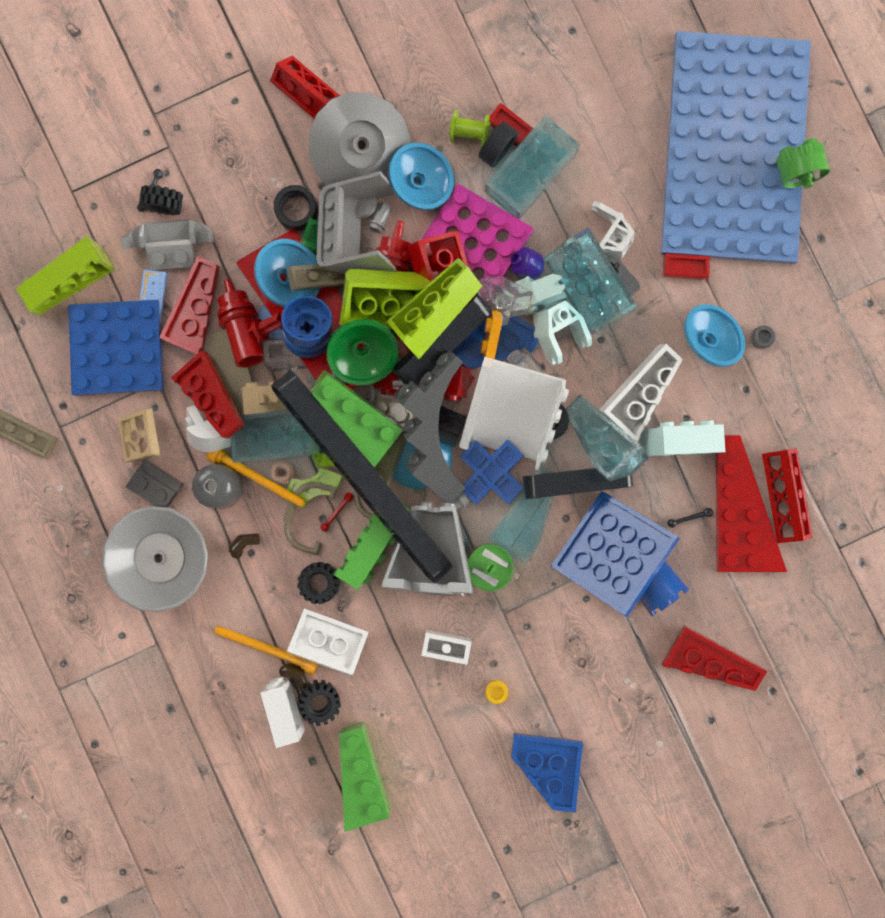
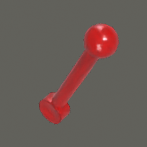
[320,492,354,532]

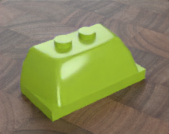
[339,269,430,329]

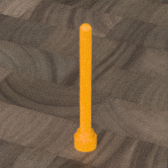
[206,449,305,507]
[214,626,318,676]

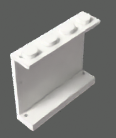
[459,357,569,470]

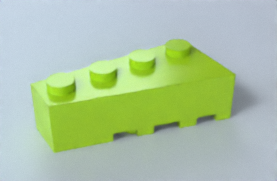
[16,236,116,316]
[387,258,482,359]

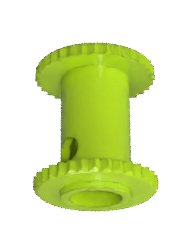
[449,110,490,147]

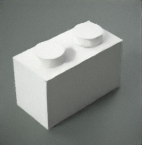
[421,629,472,665]

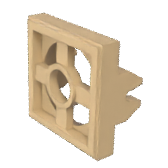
[118,409,160,463]

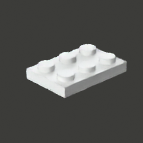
[287,608,369,677]

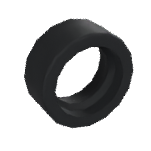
[478,121,518,168]
[274,185,318,231]

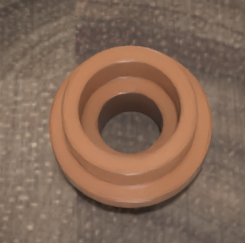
[271,461,294,484]

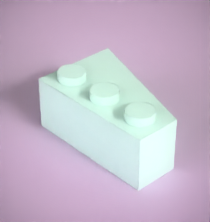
[640,421,725,457]

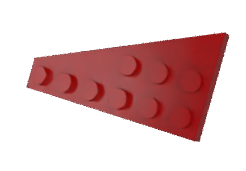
[715,435,787,572]

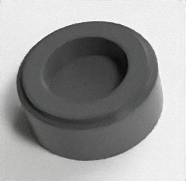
[750,325,775,349]

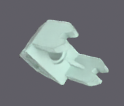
[509,274,571,315]
[533,300,592,365]

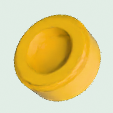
[485,680,508,704]

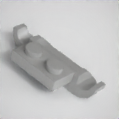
[121,219,213,270]

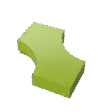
[283,467,343,508]

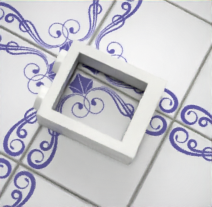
[260,677,305,748]

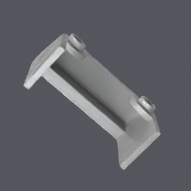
[317,171,396,274]

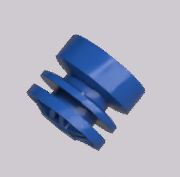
[281,296,332,358]

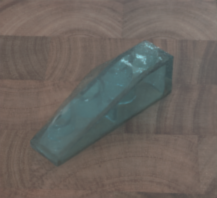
[566,395,649,481]
[489,464,554,564]

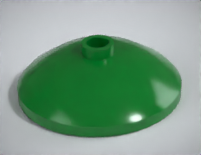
[327,319,398,385]

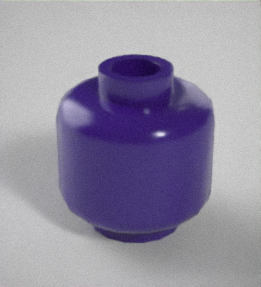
[510,247,544,279]

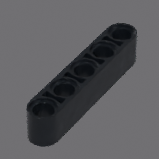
[392,293,492,385]
[523,464,634,499]

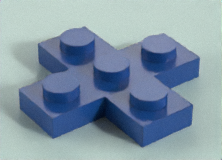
[460,439,524,505]

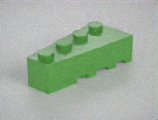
[310,370,403,467]
[334,503,411,590]
[339,721,391,832]

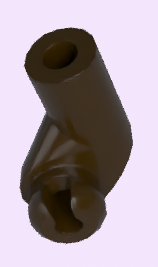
[229,533,260,559]
[279,663,308,692]

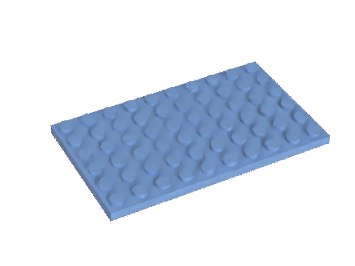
[661,31,811,264]

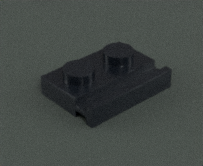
[438,406,467,448]
[125,459,183,507]

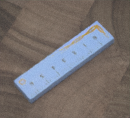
[140,270,168,326]

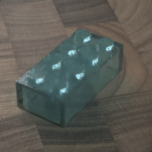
[485,115,580,219]
[543,228,638,335]
[231,409,325,463]

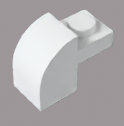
[184,405,231,452]

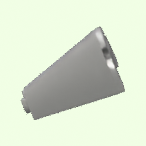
[382,502,473,596]

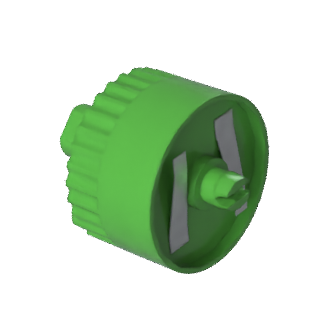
[776,138,830,189]
[467,543,514,591]

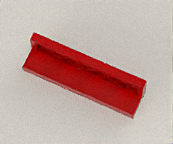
[270,55,340,119]
[762,448,813,543]

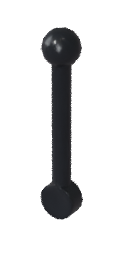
[137,169,163,212]
[667,508,713,528]

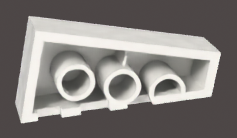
[597,344,683,443]

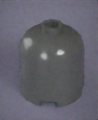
[192,464,243,509]

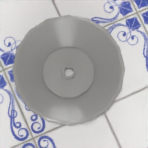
[309,92,411,185]
[102,506,208,612]

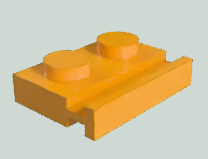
[480,307,503,359]

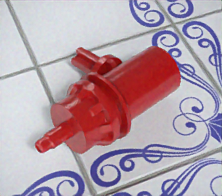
[375,220,411,272]
[217,279,282,368]

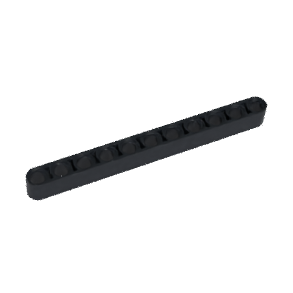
[271,370,453,583]

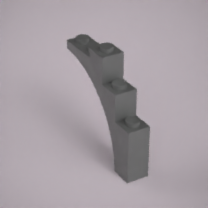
[396,350,465,503]

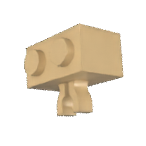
[240,381,290,417]

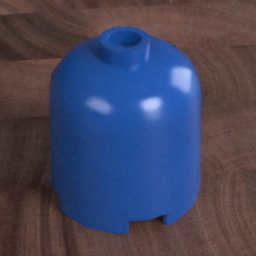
[639,561,689,616]

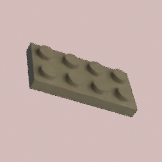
[344,395,415,487]

